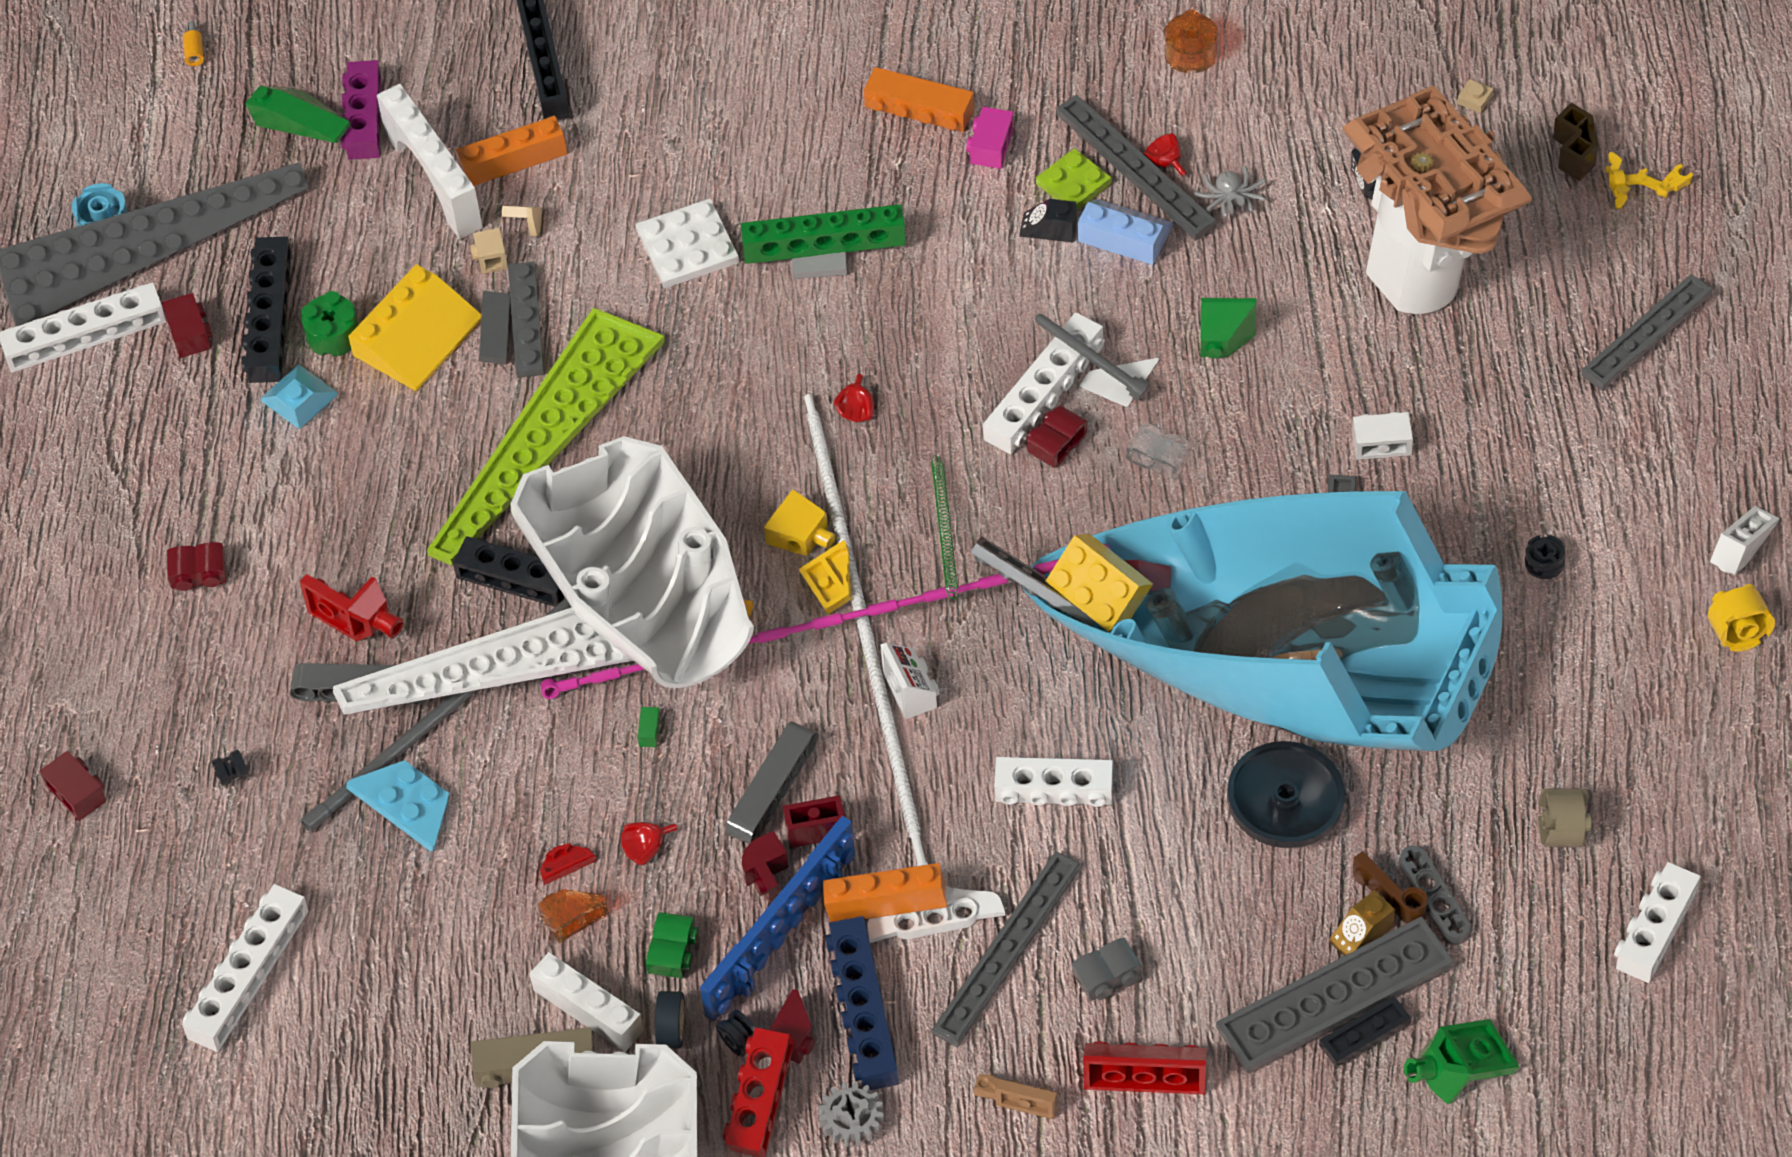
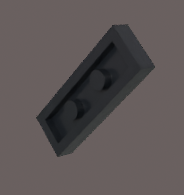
[1319,996,1411,1068]

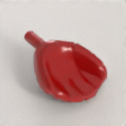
[1142,133,1187,177]
[833,374,874,423]
[621,822,677,866]

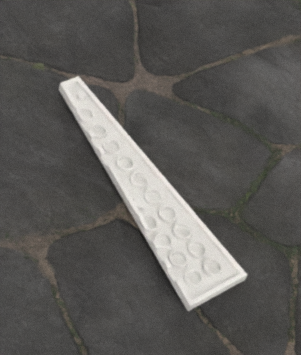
[333,608,633,715]

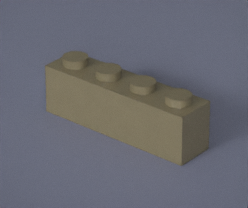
[471,1027,595,1088]

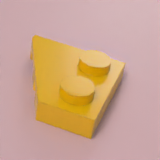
[799,540,852,614]

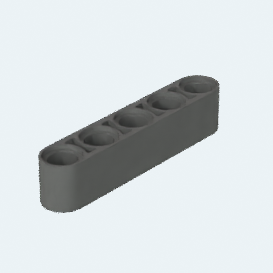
[290,663,428,704]
[725,721,818,844]

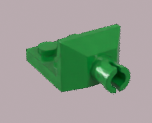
[1404,1019,1520,1104]

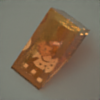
[538,889,609,943]

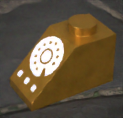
[1329,890,1395,956]

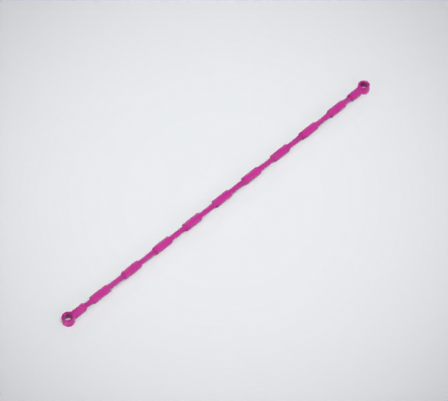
[541,544,1112,699]

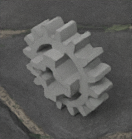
[818,1082,884,1147]

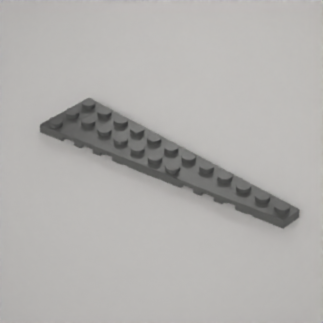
[0,162,308,327]

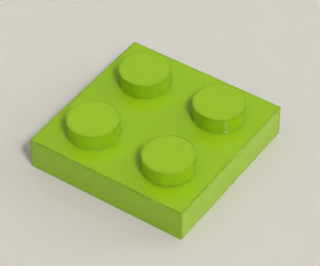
[1036,148,1112,210]

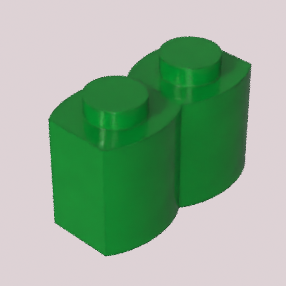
[646,912,699,979]

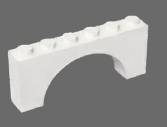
[377,84,483,239]

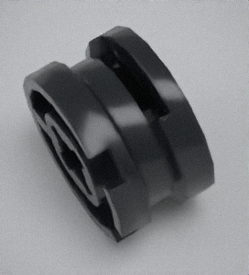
[1525,535,1565,579]
[716,1009,755,1057]

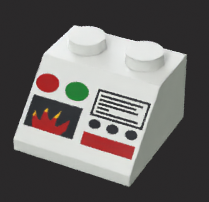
[881,643,940,720]

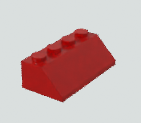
[1083,1041,1207,1095]

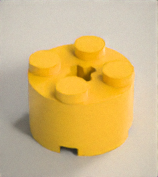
[1708,584,1775,652]

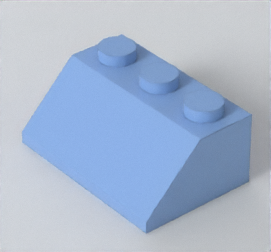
[1078,199,1173,265]

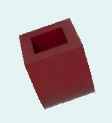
[742,831,789,904]

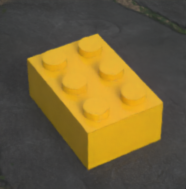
[1045,533,1153,633]

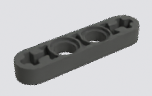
[1400,845,1470,945]

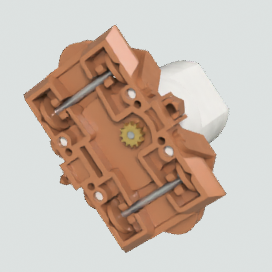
[1343,85,1532,314]

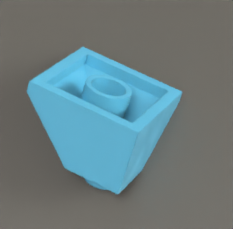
[260,364,338,429]

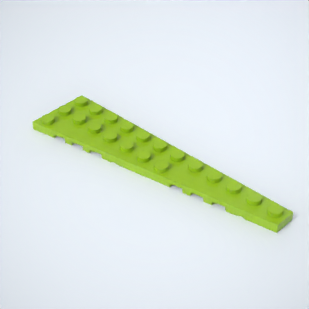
[427,307,665,566]

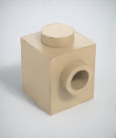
[470,228,508,274]

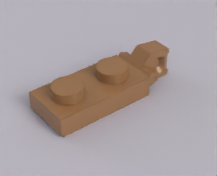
[974,1074,1058,1119]

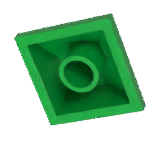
[1200,298,1256,359]

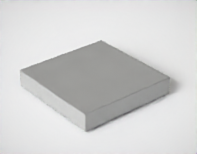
[792,252,847,279]

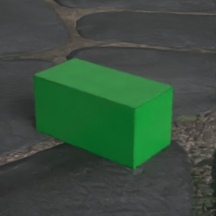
[637,707,660,747]

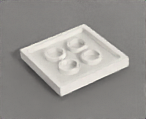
[635,199,739,289]

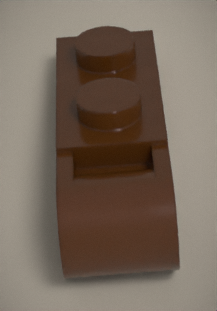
[1353,851,1428,924]

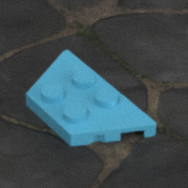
[346,760,449,852]

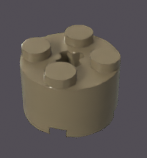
[1538,788,1591,847]

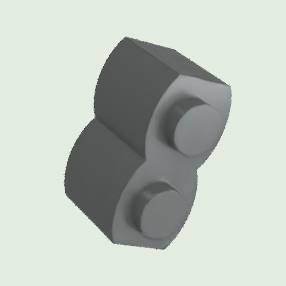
[1072,938,1142,1001]

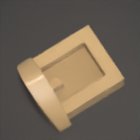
[502,205,542,237]

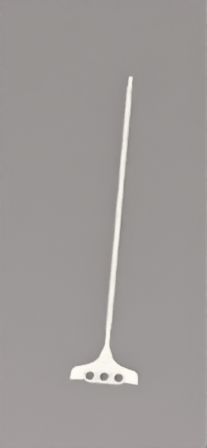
[804,394,1005,943]

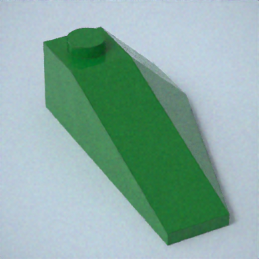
[245,86,351,143]

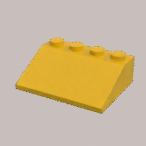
[348,264,481,392]

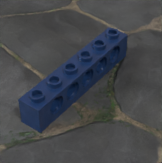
[825,916,899,1090]

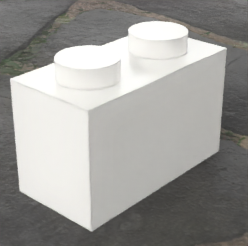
[1352,412,1413,460]

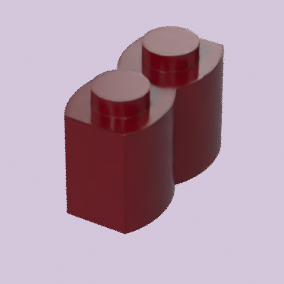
[1026,405,1087,468]
[167,542,227,591]

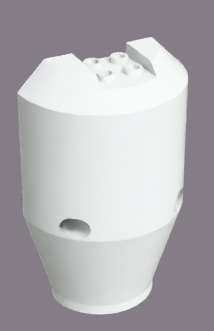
[511,436,754,688]
[511,1041,697,1157]

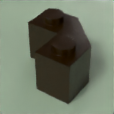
[1553,102,1598,181]

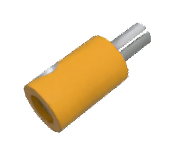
[182,21,204,66]

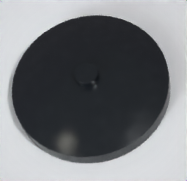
[1227,741,1345,848]

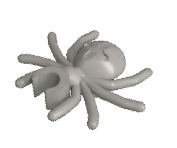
[1195,166,1266,218]

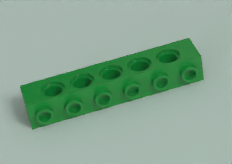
[740,204,905,264]

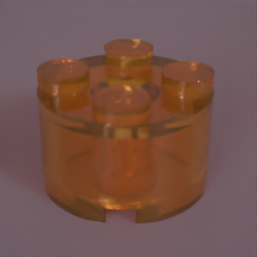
[1165,9,1218,73]

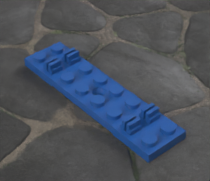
[700,816,855,1022]

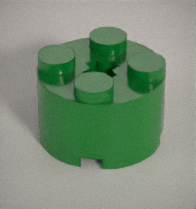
[301,291,359,357]

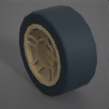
[655,991,685,1048]

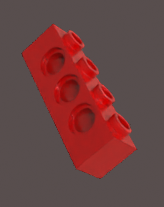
[723,1027,795,1157]

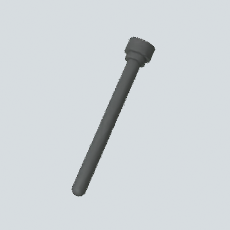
[1035,314,1150,401]

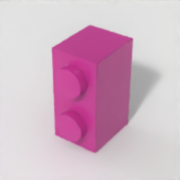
[966,106,1014,169]

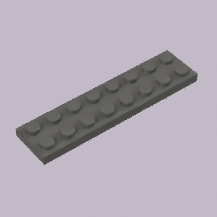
[1216,916,1454,1074]

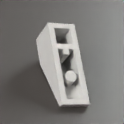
[1710,506,1780,575]

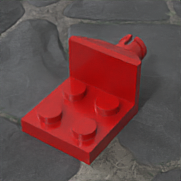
[299,574,404,641]

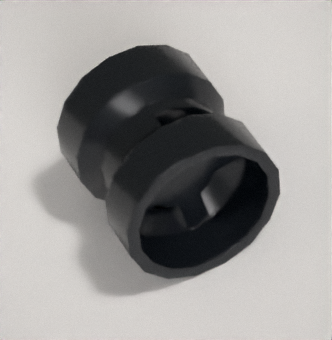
[211,749,249,787]

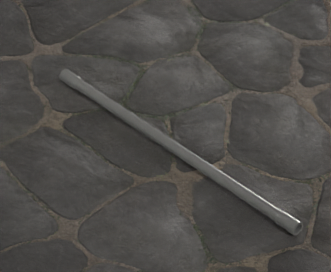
[300,598,572,833]

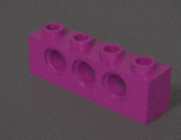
[340,60,382,160]

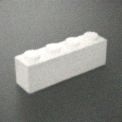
[530,952,644,1052]

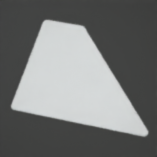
[1080,358,1159,407]

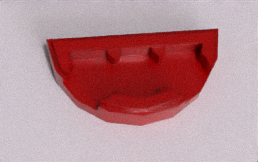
[540,843,596,885]

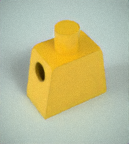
[764,489,835,556]

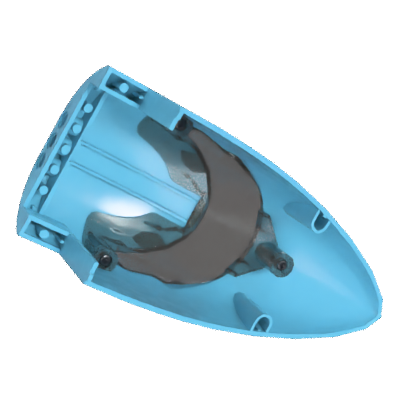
[1022,491,1502,751]

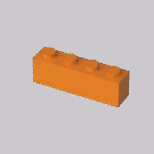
[864,67,975,132]
[455,116,567,186]
[823,863,947,922]

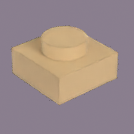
[1457,79,1493,113]

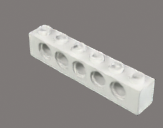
[0,282,166,373]
[983,312,1105,455]
[182,884,309,1052]

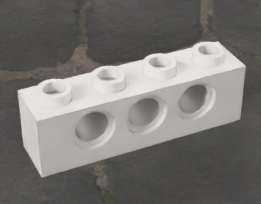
[994,757,1113,807]
[1614,862,1701,983]

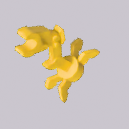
[1605,152,1693,210]

